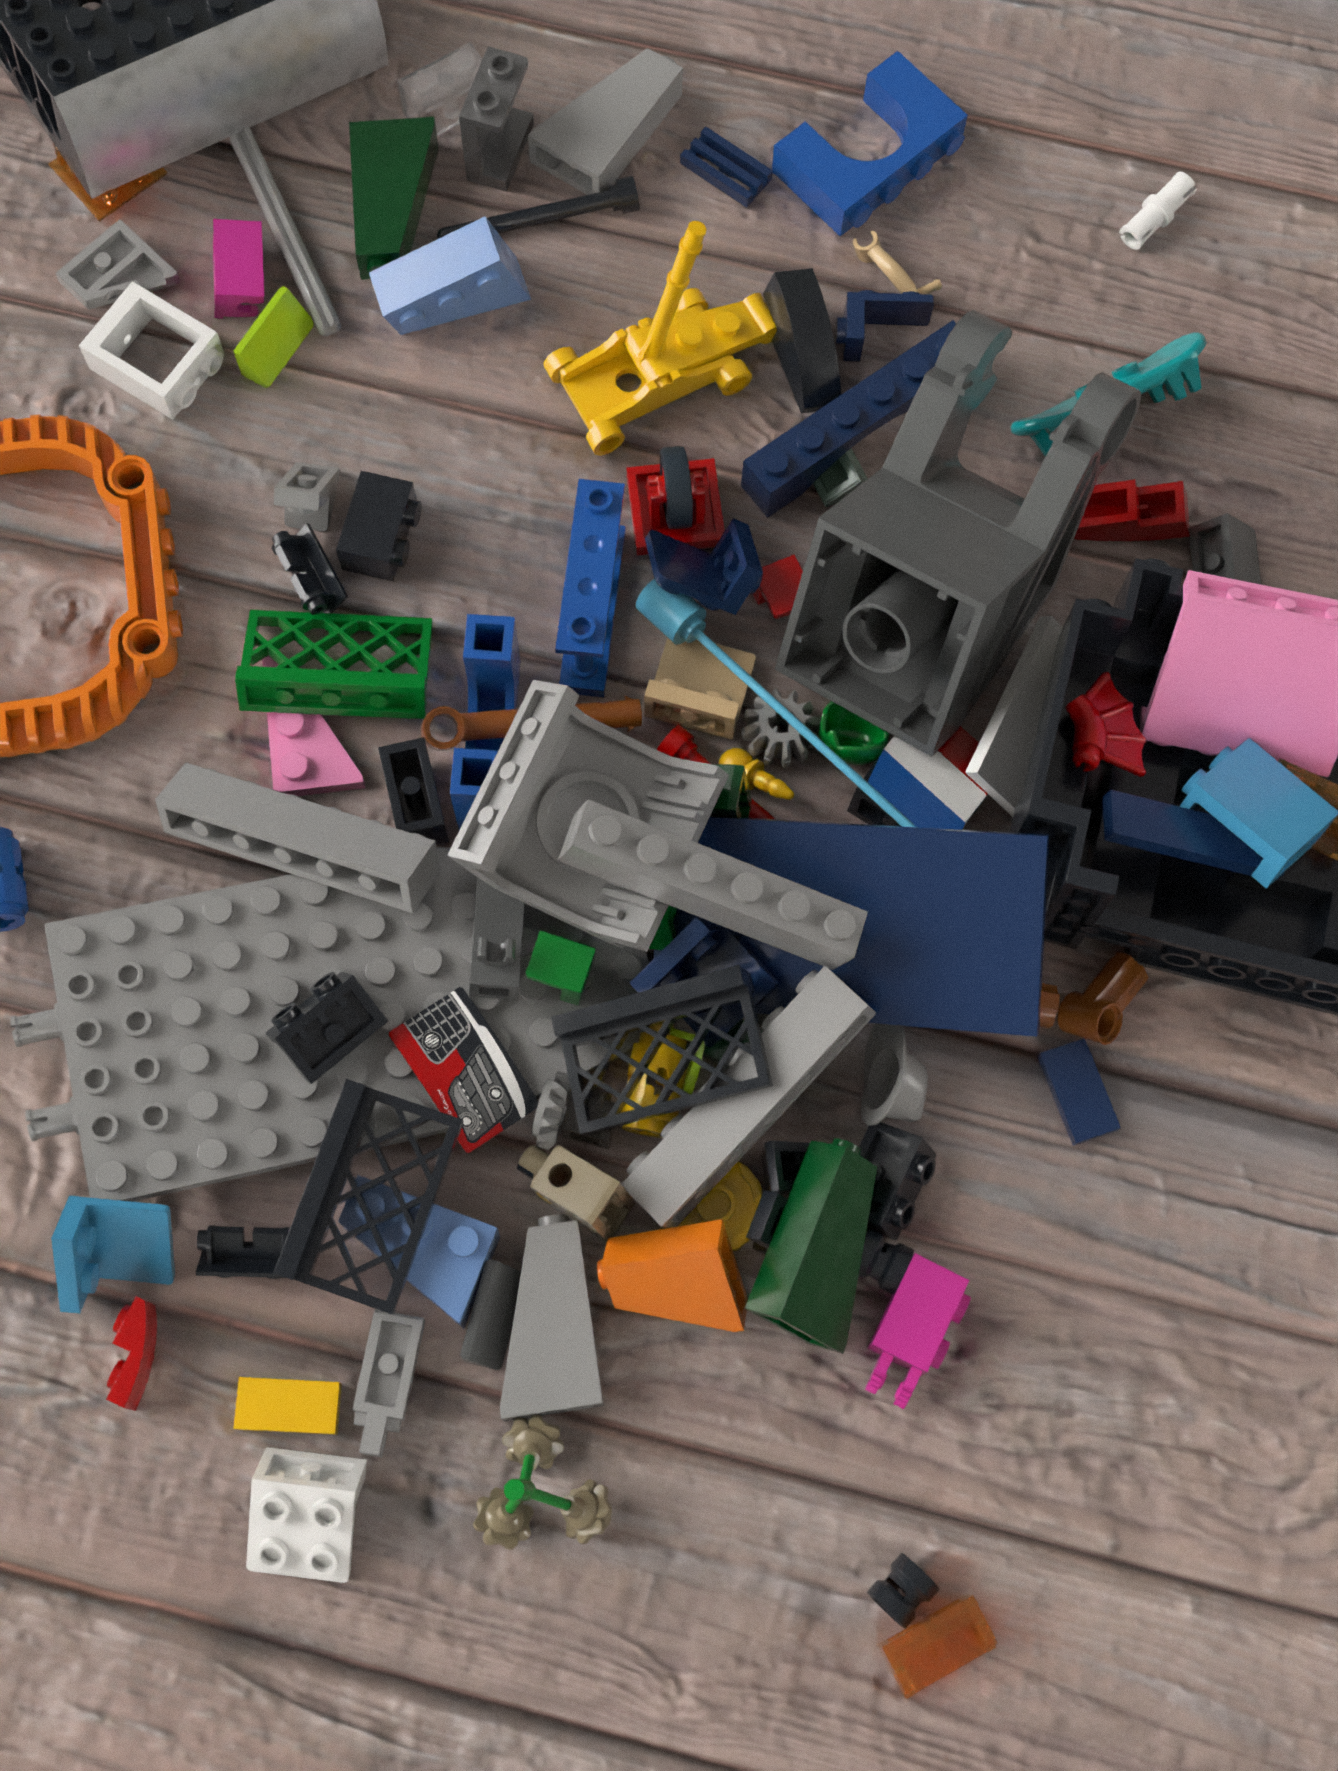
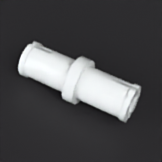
[1119,172,1196,250]

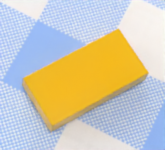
[233,1377,342,1435]

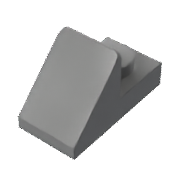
[274,462,340,531]

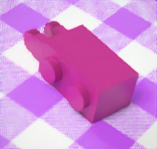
[865,1253,971,1409]

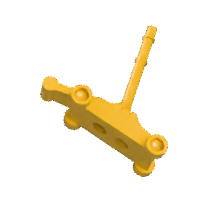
[543,221,777,456]

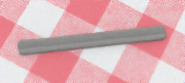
[229,127,341,337]

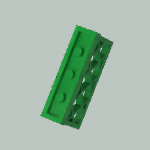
[235,609,433,719]

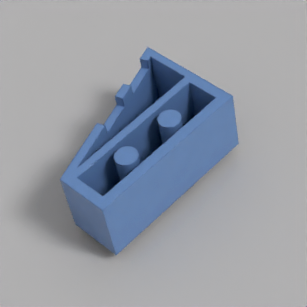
[369,216,531,335]
[338,1175,501,1329]

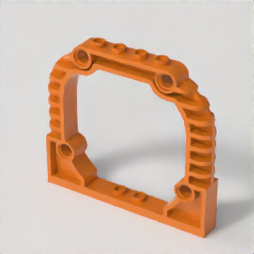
[0,414,183,758]

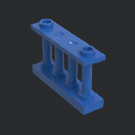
[555,479,626,698]

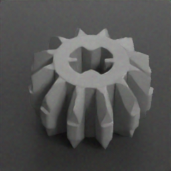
[742,688,820,769]

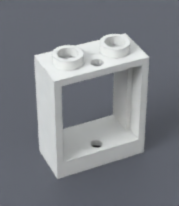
[79,281,225,420]

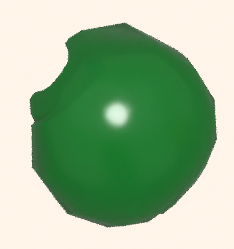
[819,701,889,766]

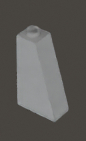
[528,48,683,195]
[500,1214,604,1421]

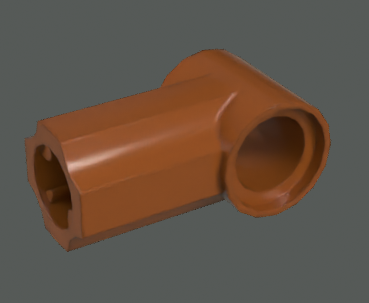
[1057,952,1149,1045]

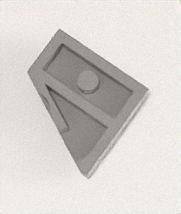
[56,219,180,310]

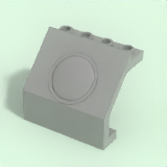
[447,680,729,951]

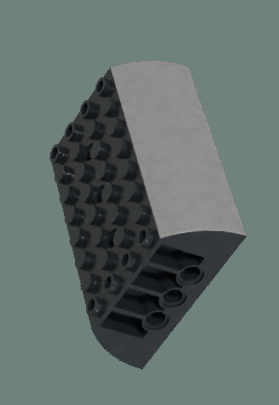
[0,0,388,199]

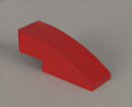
[1074,479,1190,541]

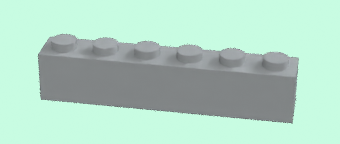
[155,763,440,913]
[558,799,868,970]
[622,966,876,1228]

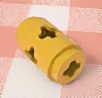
[621,1032,688,1138]

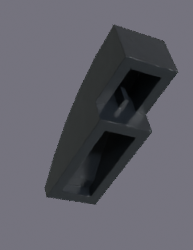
[763,268,842,414]

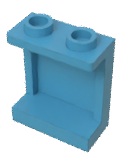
[1180,738,1338,888]

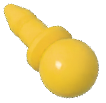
[718,748,794,800]

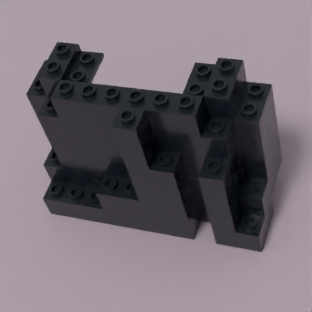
[1010,558,1338,1016]

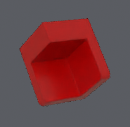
[753,554,803,619]

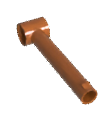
[421,695,642,751]

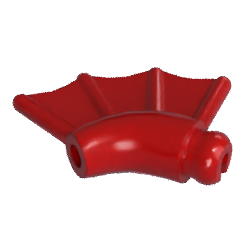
[1065,672,1146,777]

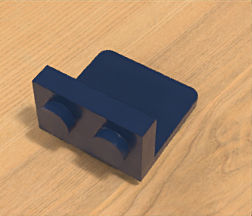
[645,518,763,615]

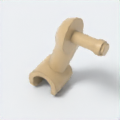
[853,231,942,294]

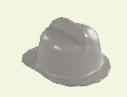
[861,1023,928,1126]

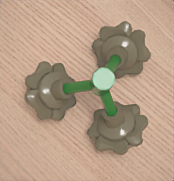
[473,1414,612,1550]

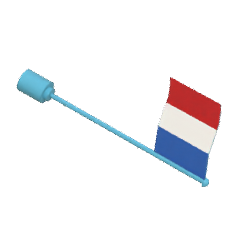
[636,579,988,830]

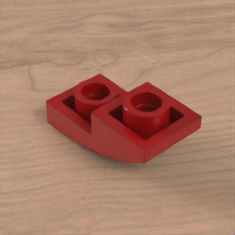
[106,1296,157,1411]

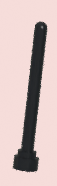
[437,176,640,239]

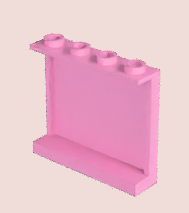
[1140,570,1338,777]

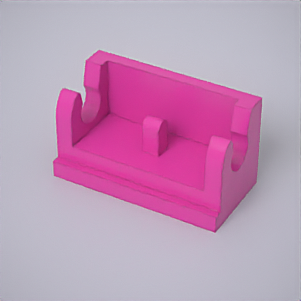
[212,219,264,319]

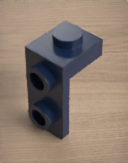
[835,290,934,362]

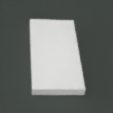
[965,616,1063,817]

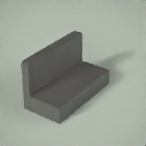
[1189,513,1262,585]

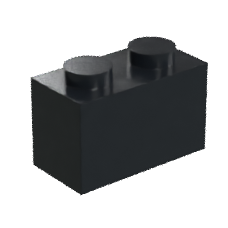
[336,471,422,582]
[378,737,449,845]

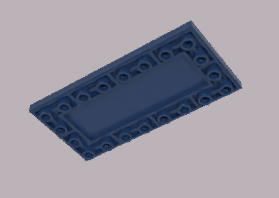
[654,816,1050,1037]

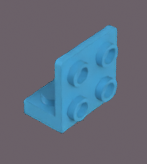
[51,1196,175,1314]

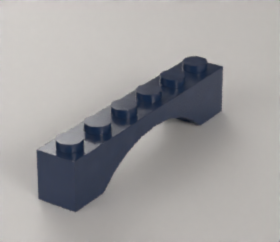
[741,320,956,518]

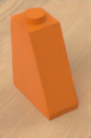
[597,1219,748,1332]

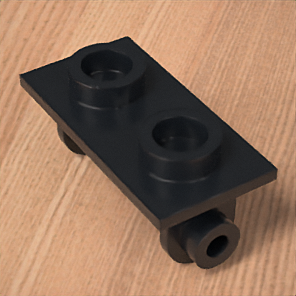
[272,523,348,615]
[196,1225,290,1279]

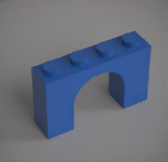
[772,51,968,237]
[450,614,521,830]

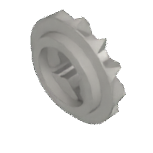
[532,1071,571,1150]

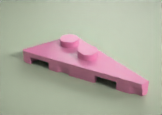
[262,656,365,796]

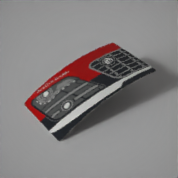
[388,987,539,1153]

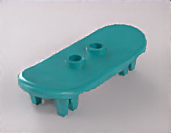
[1010,332,1207,457]

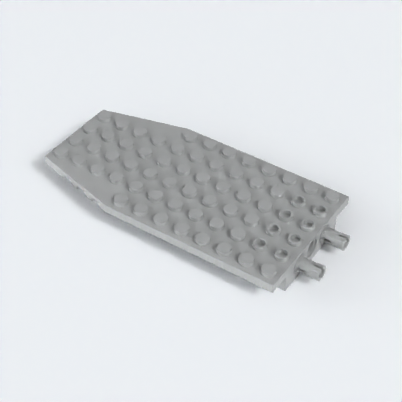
[10,847,658,1202]

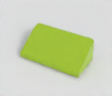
[233,286,314,388]

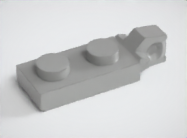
[352,1309,426,1458]

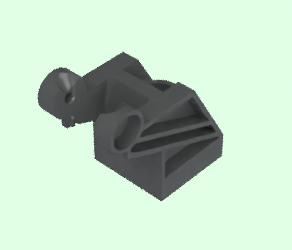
[775,310,1141,756]

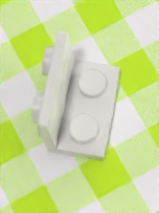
[246,1447,367,1583]

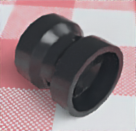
[858,1227,914,1295]
[867,1553,940,1629]

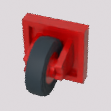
[626,446,725,556]

